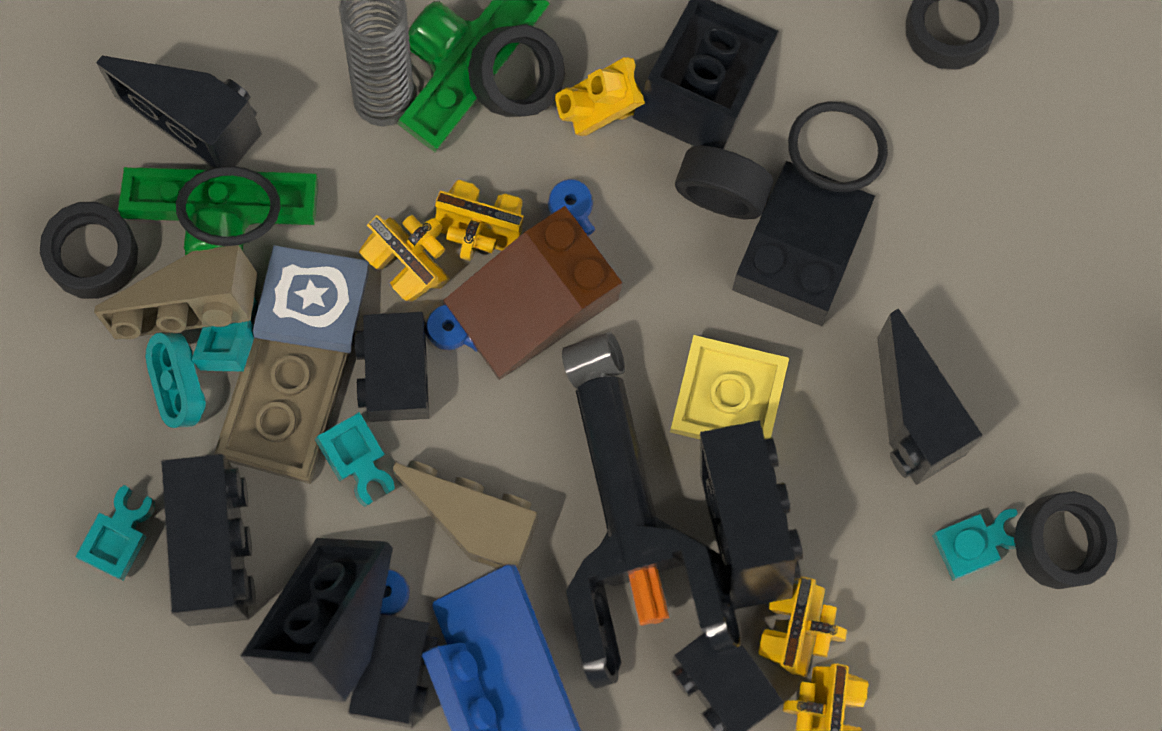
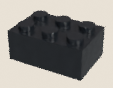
[700,420,803,610]
[161,454,256,626]

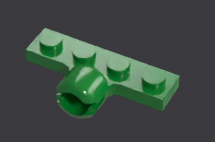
[397,0,550,153]
[118,167,319,255]

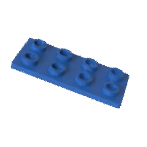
[422,564,581,731]

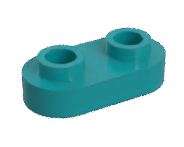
[146,333,206,428]

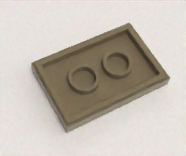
[214,338,350,484]

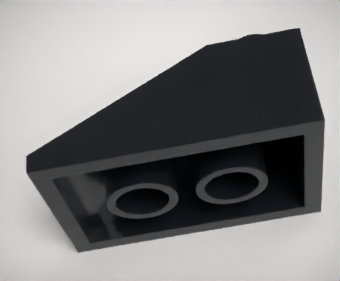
[632,0,779,149]
[96,55,262,168]
[732,160,875,327]
[877,308,983,485]
[240,538,393,702]

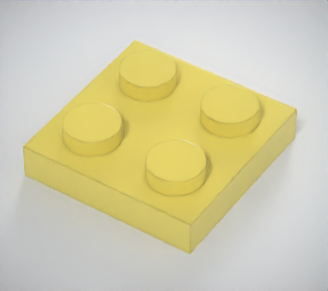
[670,335,789,439]

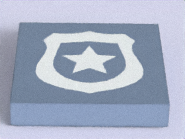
[253,246,370,353]

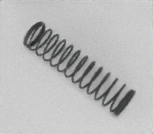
[339,0,414,127]

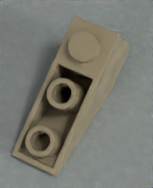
[94,245,257,340]
[392,461,538,572]

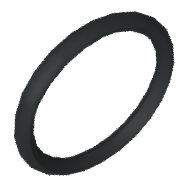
[788,102,888,192]
[176,166,281,246]

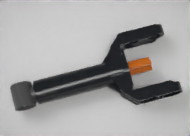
[562,332,741,689]

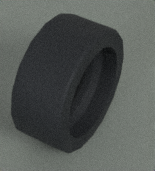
[906,0,999,70]
[468,25,565,117]
[674,146,773,220]
[39,202,138,299]
[1014,491,1118,590]

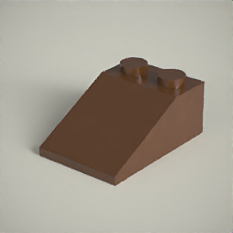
[443,206,623,380]

